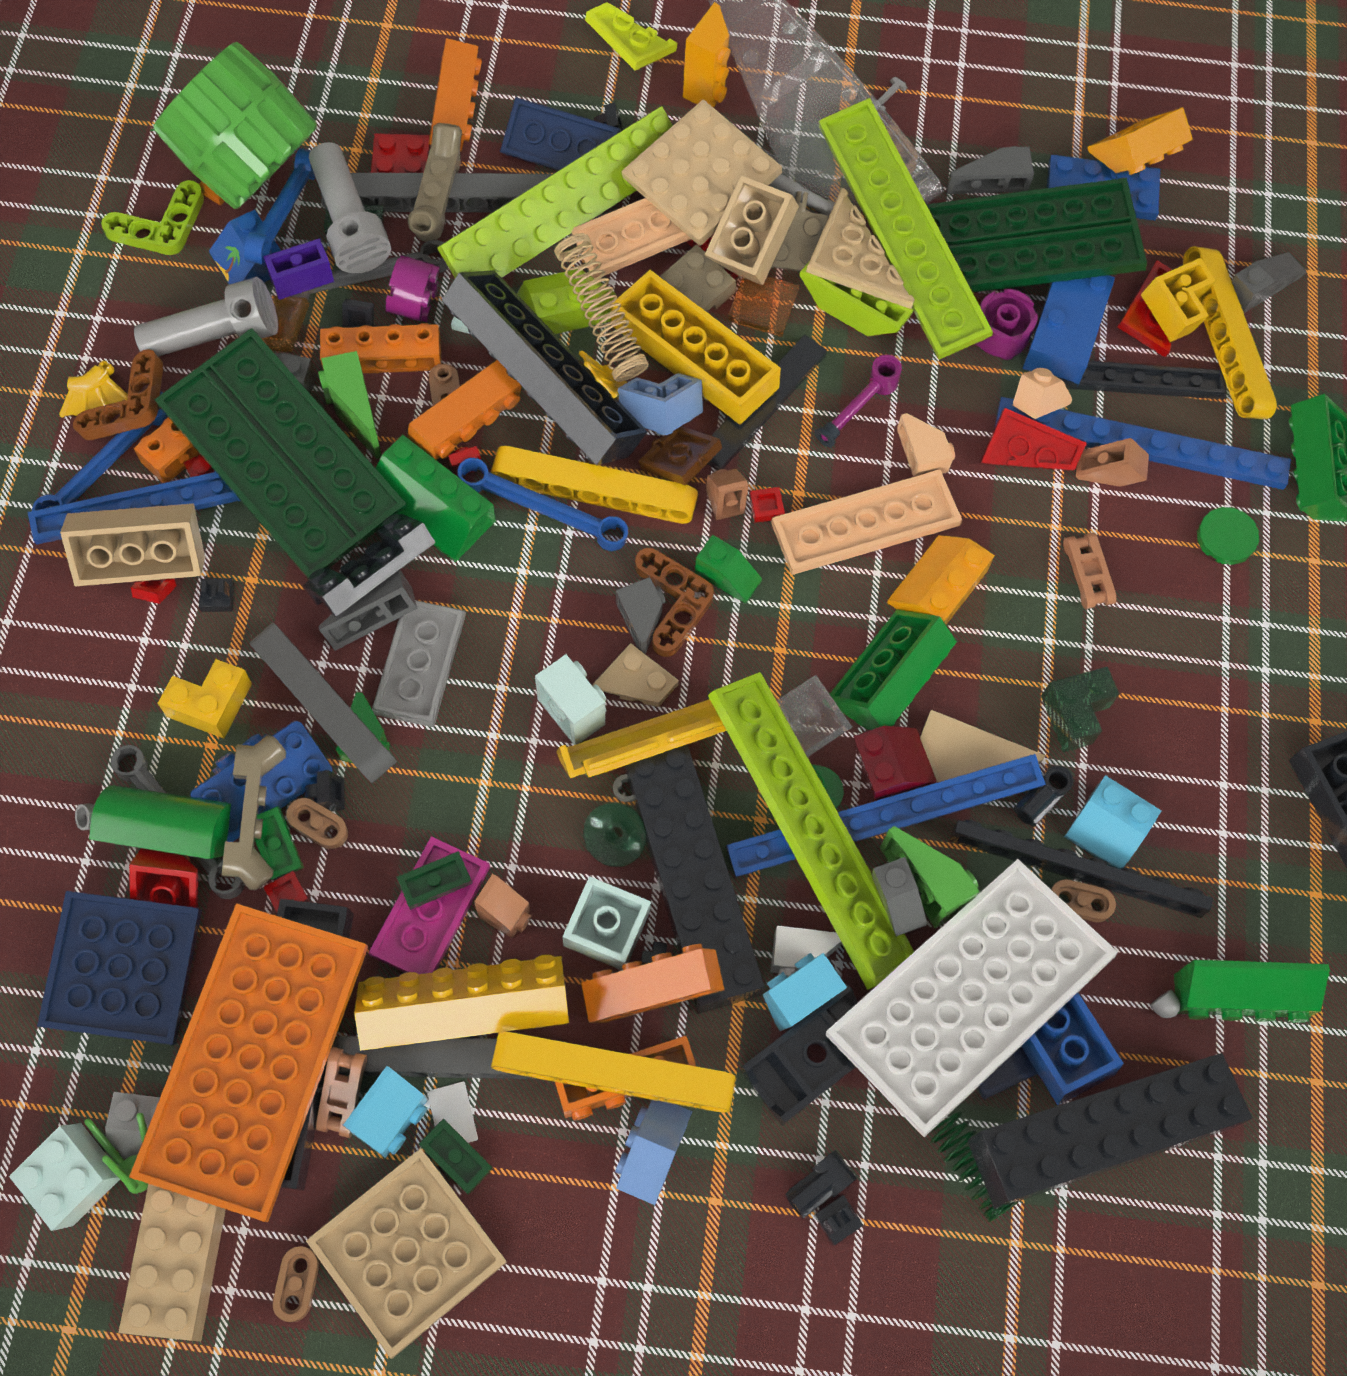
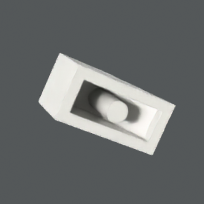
[771,926,842,977]

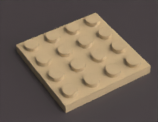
[621,99,782,246]
[306,1148,507,1359]

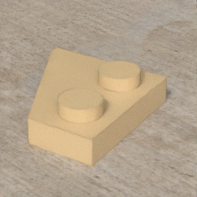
[592,643,679,707]

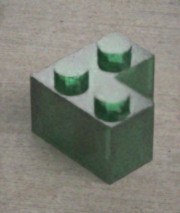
[1041,666,1120,752]

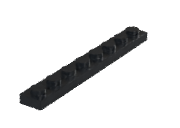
[950,820,1213,918]

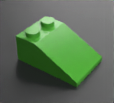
[318,351,382,459]
[880,826,980,928]

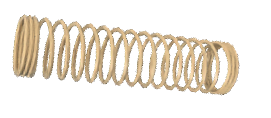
[554,233,649,382]

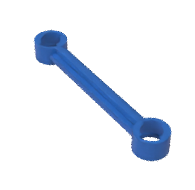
[244,148,316,266]
[32,391,168,511]
[458,458,628,551]

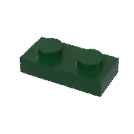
[397,851,472,910]
[419,1118,493,1195]

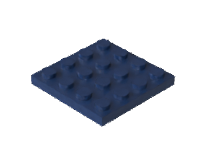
[37,891,202,1045]

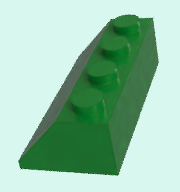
[1289,393,1347,522]
[376,435,496,562]
[826,609,957,730]
[1174,960,1330,1023]

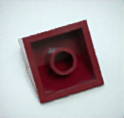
[853,726,938,801]

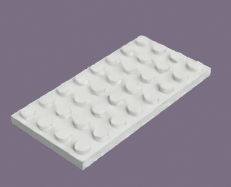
[826,859,1118,1137]

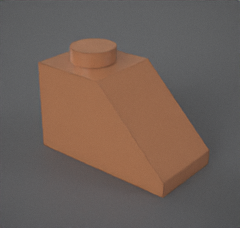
[1076,438,1149,487]
[706,469,749,520]
[474,874,531,938]

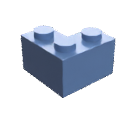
[618,373,703,435]
[615,1100,692,1205]

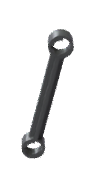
[283,240,448,306]
[111,745,245,899]

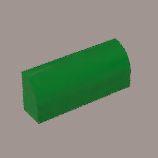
[89,785,231,859]

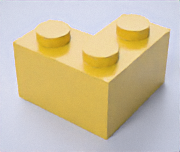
[1141,257,1216,342]
[158,659,252,739]

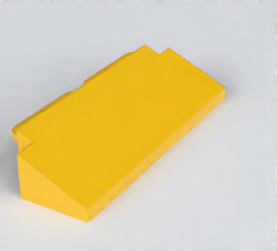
[557,699,727,778]

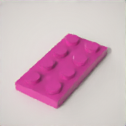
[368,836,490,974]

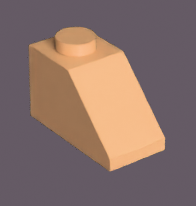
[1012,368,1072,419]
[897,413,955,477]

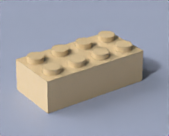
[60,504,205,586]
[118,1184,226,1342]

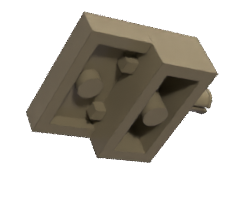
[771,191,828,271]
[660,244,737,312]

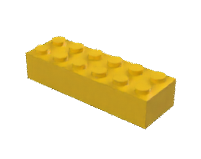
[610,270,781,425]
[354,955,569,1051]

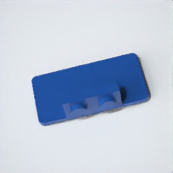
[190,721,332,842]

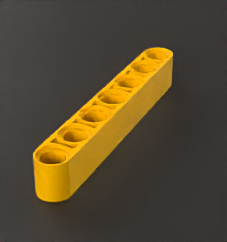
[1183,246,1277,419]
[490,446,698,524]
[491,1032,736,1113]

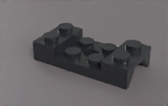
[303,513,436,617]
[740,985,858,1126]

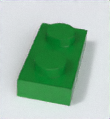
[255,806,304,881]

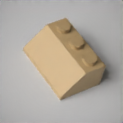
[705,175,799,285]

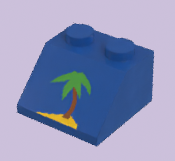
[209,209,281,285]

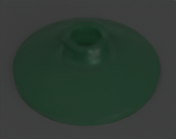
[583,802,646,867]

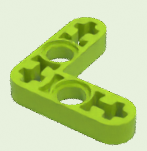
[101,180,204,255]

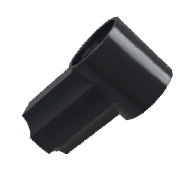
[1013,766,1074,827]
[785,1150,857,1219]

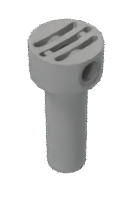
[309,142,391,273]
[134,277,278,356]

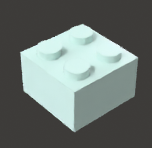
[535,654,607,745]
[562,876,651,971]
[9,1123,120,1231]

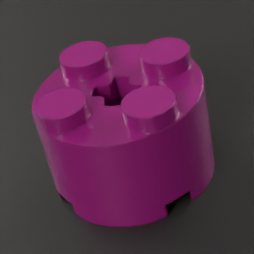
[386,255,440,323]
[976,289,1038,360]

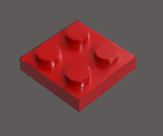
[371,133,431,173]

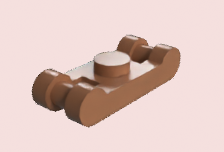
[1063,532,1117,609]
[316,1047,367,1138]

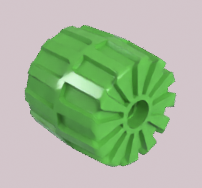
[153,42,317,209]

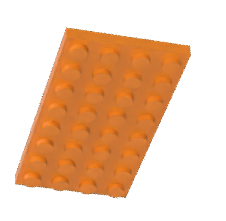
[129,903,368,1222]

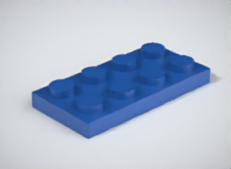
[1047,155,1160,221]

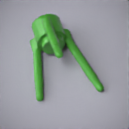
[84,1113,148,1194]

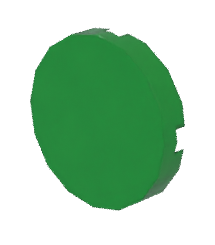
[1197,507,1259,565]

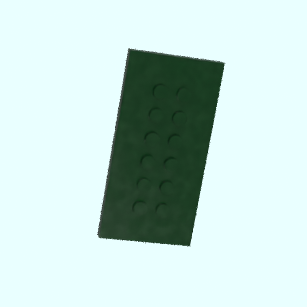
[926,178,1147,293]
[154,328,407,580]

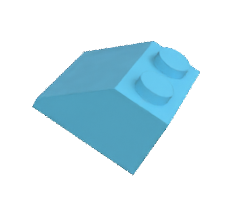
[1064,775,1161,869]
[762,953,847,1031]
[343,1066,428,1158]

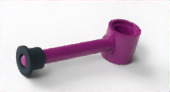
[815,355,902,448]

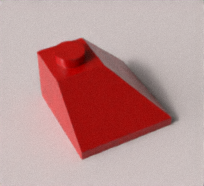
[129,848,198,908]

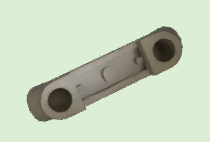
[408,123,462,242]
[222,735,287,890]

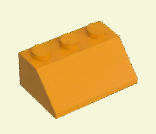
[683,2,731,108]
[1087,107,1193,175]
[887,535,995,625]

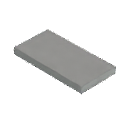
[372,600,466,728]

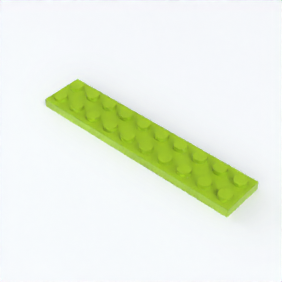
[818,98,993,360]
[437,106,673,278]
[708,672,914,990]

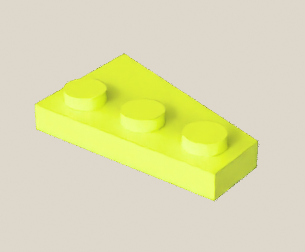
[585,2,678,71]

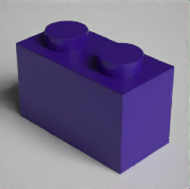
[263,238,334,300]

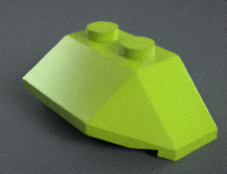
[800,262,914,336]
[517,269,616,334]

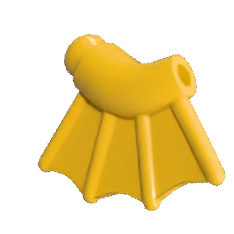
[579,351,627,400]
[59,360,128,418]

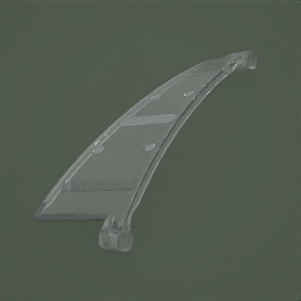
[708,0,943,214]

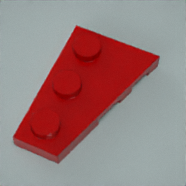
[1117,260,1172,357]
[979,408,1087,471]

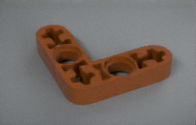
[73,349,163,440]
[635,548,714,657]

